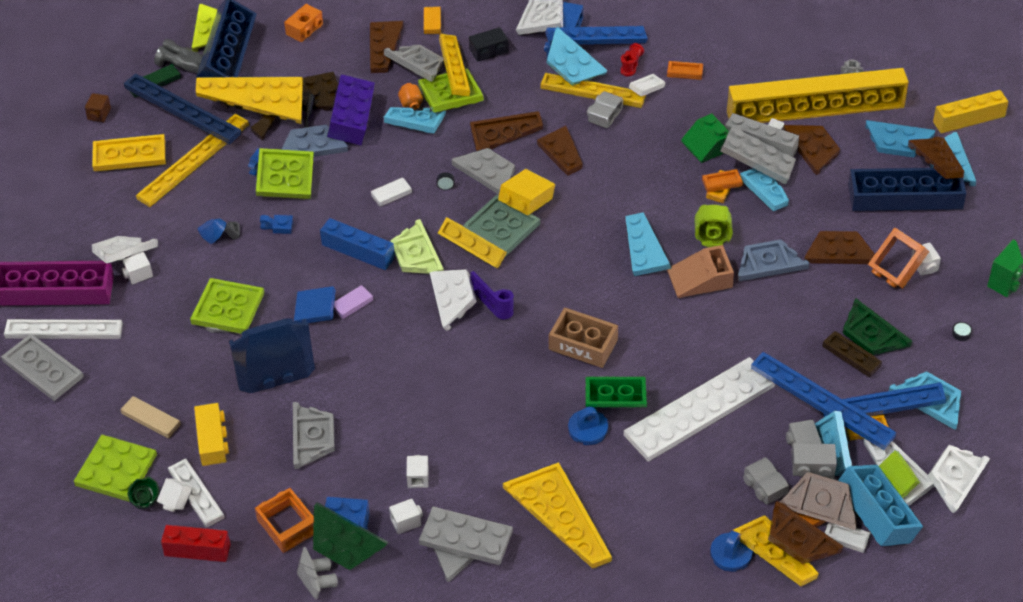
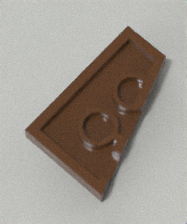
[537,125,583,176]

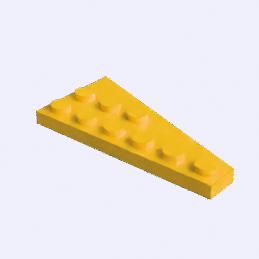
[196,77,303,124]
[502,462,612,569]

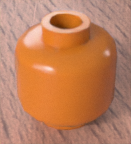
[398,83,423,110]

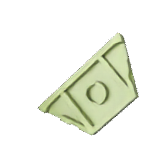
[390,219,444,274]

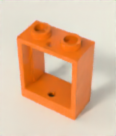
[868,227,929,289]
[255,488,314,553]

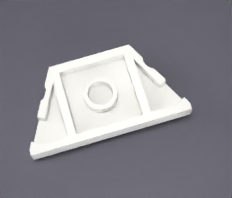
[92,236,158,263]
[430,270,477,331]
[928,445,990,513]

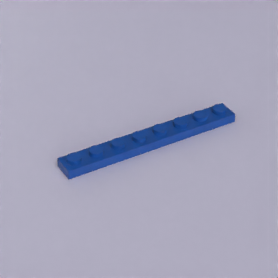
[751,352,896,450]

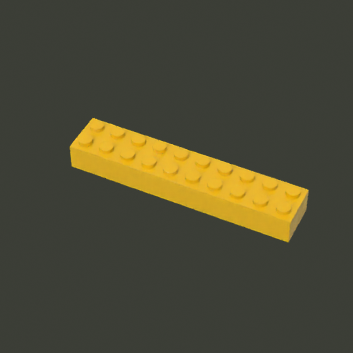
[727,68,909,123]

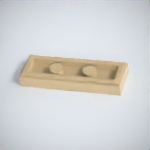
[120,396,181,438]

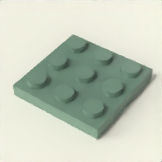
[463,194,540,257]

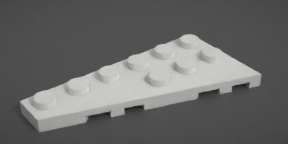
[516,0,563,35]

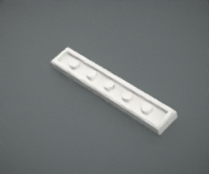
[4,319,123,339]

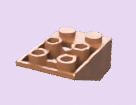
[667,245,734,298]

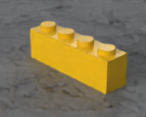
[933,90,1009,133]

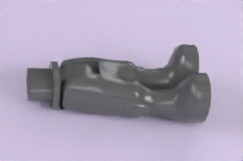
[154,39,203,73]

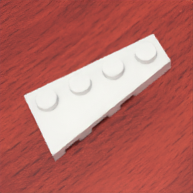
[864,439,935,506]

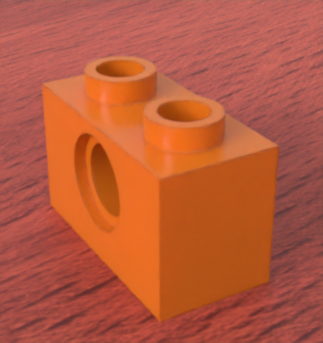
[284,4,323,42]

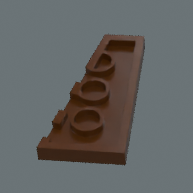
[908,137,964,179]

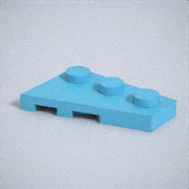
[740,168,789,211]

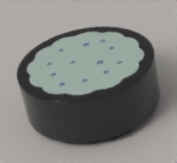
[436,172,455,190]
[952,322,972,341]

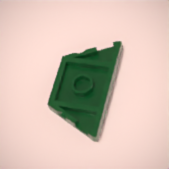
[842,298,912,355]
[313,502,388,570]

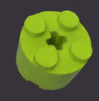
[694,205,733,247]

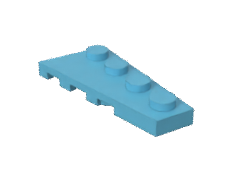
[625,212,671,276]

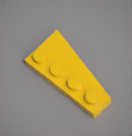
[733,515,819,586]

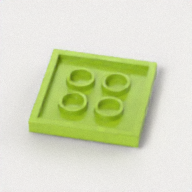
[418,68,484,113]
[256,148,314,199]
[190,278,265,334]
[74,434,157,502]

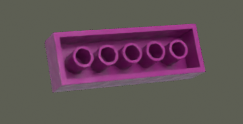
[0,261,114,306]

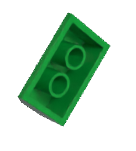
[585,377,647,408]

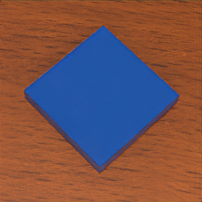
[294,286,336,323]

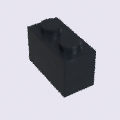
[469,27,509,62]

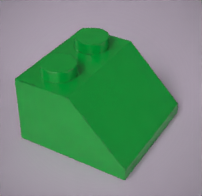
[681,113,729,163]
[987,239,1023,297]

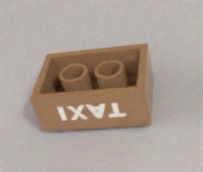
[549,307,618,368]

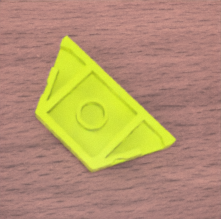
[192,4,218,52]

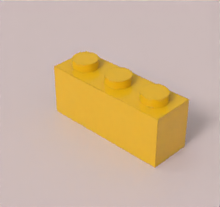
[194,403,229,466]

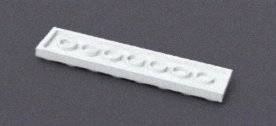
[624,357,775,462]

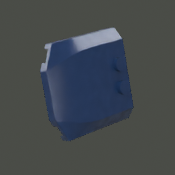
[229,318,315,393]

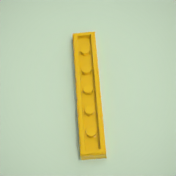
[439,34,470,96]
[540,73,646,108]

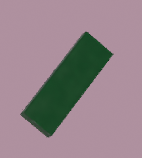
[128,64,181,98]

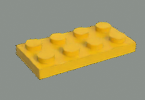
[92,134,166,171]

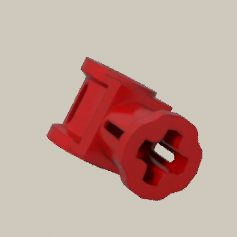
[620,43,644,77]

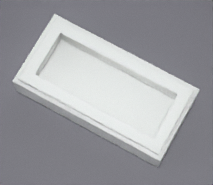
[629,74,665,96]
[371,178,412,207]
[825,522,870,553]

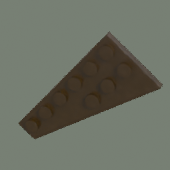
[235,71,338,111]

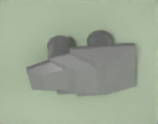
[297,547,338,599]

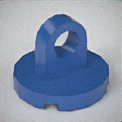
[568,407,608,445]
[710,531,753,572]

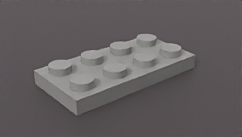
[721,126,796,184]
[1,334,84,401]
[419,507,513,565]

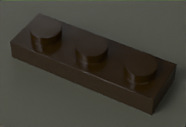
[822,331,882,378]

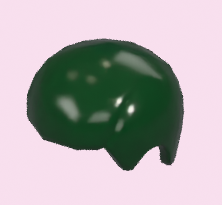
[127,476,160,509]

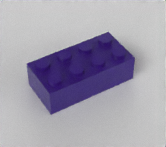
[327,74,375,145]

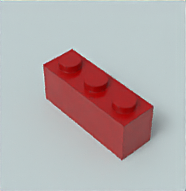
[161,525,231,562]

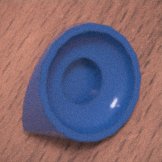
[197,218,226,244]

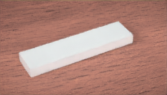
[168,459,225,528]

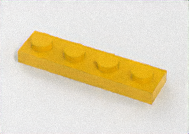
[438,217,507,268]

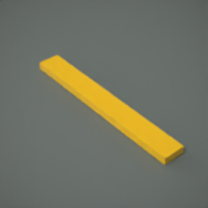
[136,113,249,207]

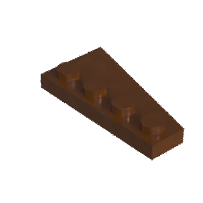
[370,21,404,74]
[470,111,543,151]

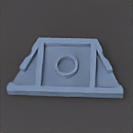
[281,125,348,157]
[738,240,809,282]

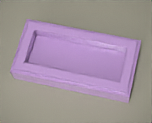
[334,285,373,319]

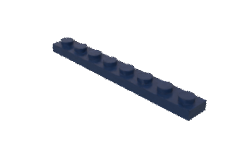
[124,73,241,145]

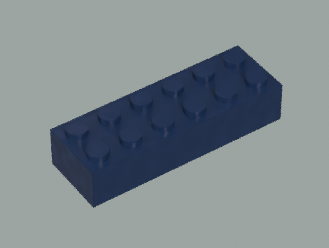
[196,0,257,78]
[848,168,966,211]

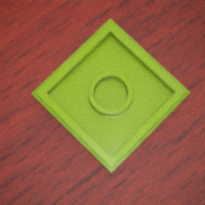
[879,450,920,498]

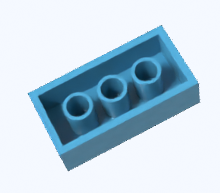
[838,465,923,546]

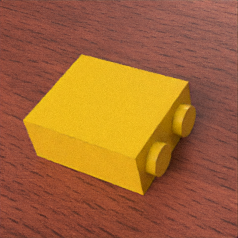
[498,169,555,216]

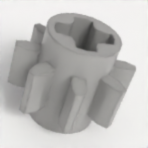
[841,59,863,74]

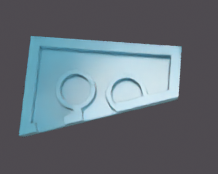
[384,107,446,134]
[815,411,852,476]

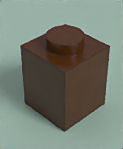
[84,93,111,123]

